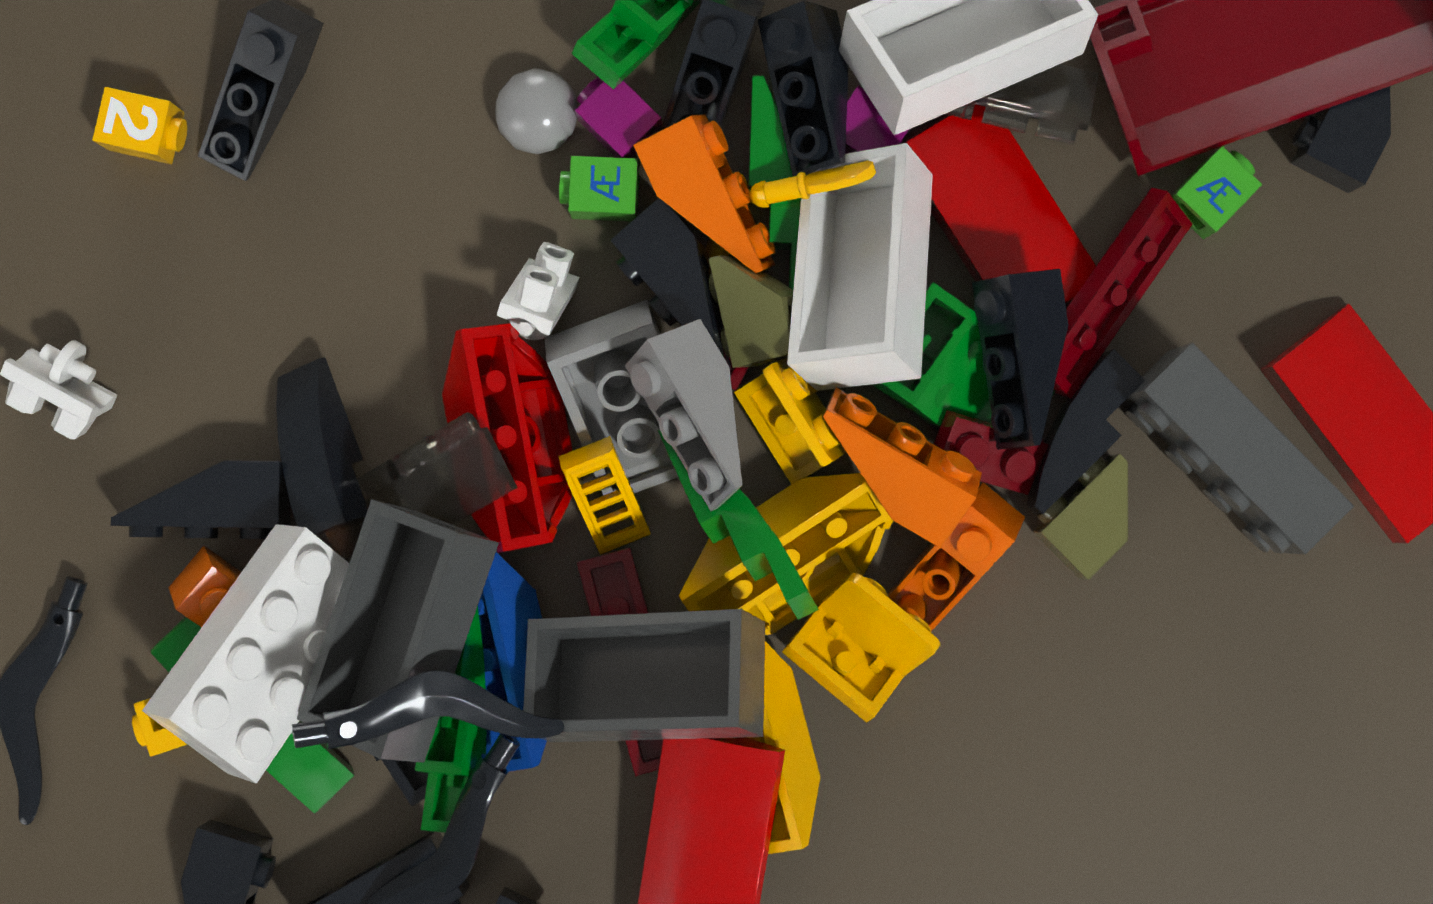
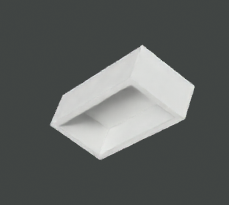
[839,0,1098,136]
[787,143,933,391]
[142,524,349,784]

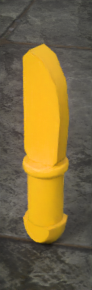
[749,161,876,208]

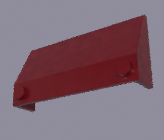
[1090,0,1433,176]

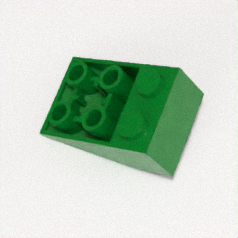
[872,282,1055,431]

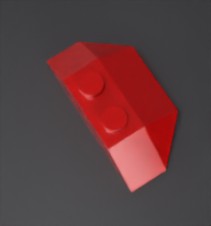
[442,323,573,553]

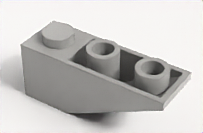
[625,319,742,512]

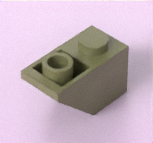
[709,255,793,368]
[1033,454,1128,580]

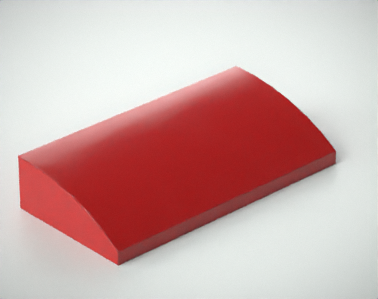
[905,95,1096,303]
[1260,303,1433,543]
[638,737,785,904]

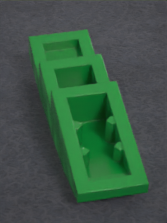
[571,0,702,90]
[748,76,801,290]
[658,429,819,620]
[415,606,487,833]
[151,617,354,814]

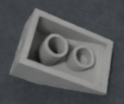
[544,300,678,496]

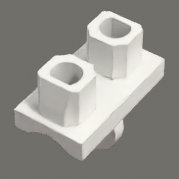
[497,242,580,340]
[0,340,117,439]

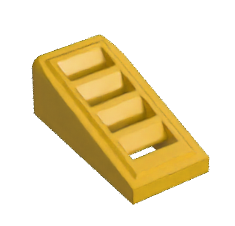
[559,436,651,555]

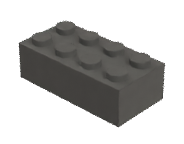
[1125,342,1354,555]
[297,499,499,763]
[523,609,765,742]

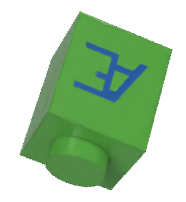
[1171,146,1262,240]
[559,156,640,222]

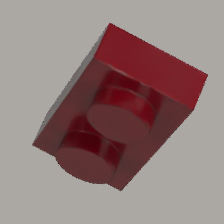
[933,410,1049,495]

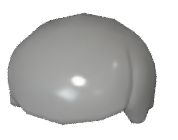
[495,68,577,155]

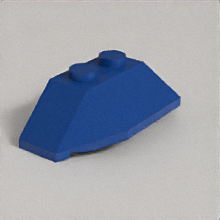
[478,552,547,772]

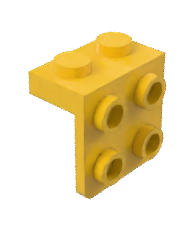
[734,358,846,484]
[782,573,940,723]

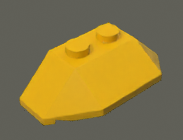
[679,473,893,635]
[747,641,821,854]

